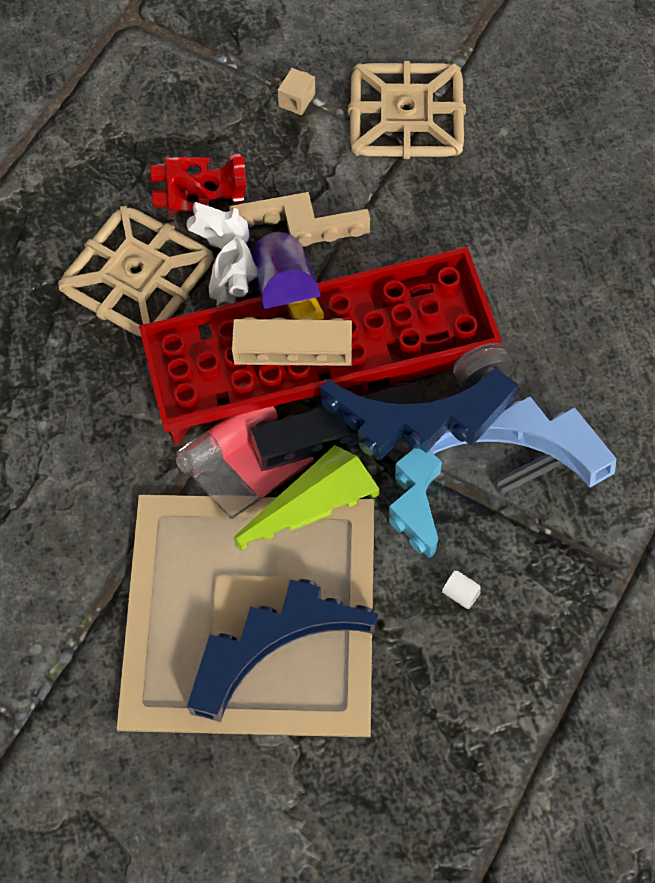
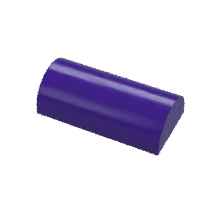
[252,232,321,309]

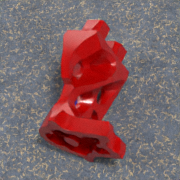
[150,154,247,215]

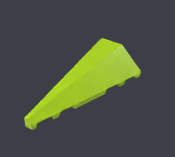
[234,445,380,550]

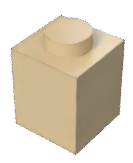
[278,68,315,115]

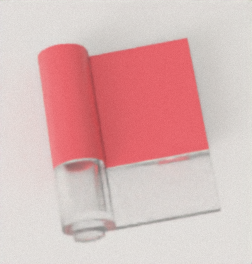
[176,406,314,520]

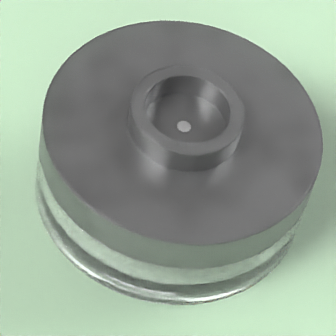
[453,343,514,391]

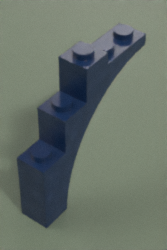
[320,368,519,460]
[187,579,378,722]

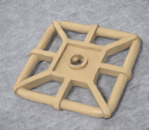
[348,61,466,159]
[58,205,214,337]

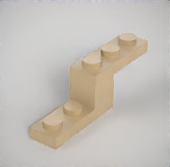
[229,192,370,247]

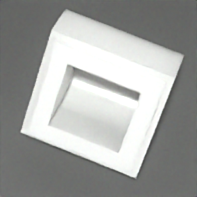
[442,570,481,609]

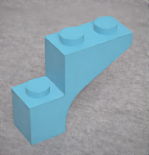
[389,448,442,559]

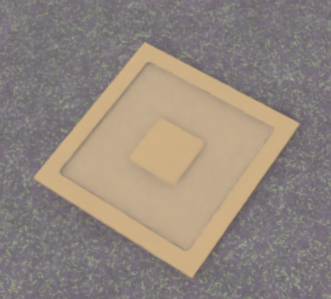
[117,495,374,737]

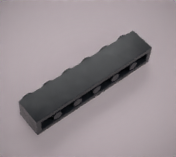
[251,381,425,471]

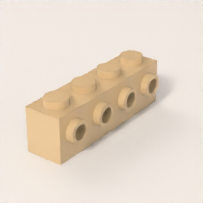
[232,317,352,366]

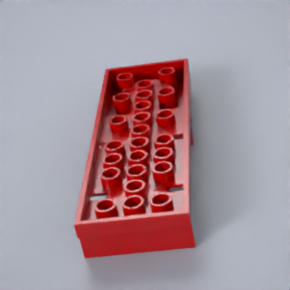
[139,247,502,445]

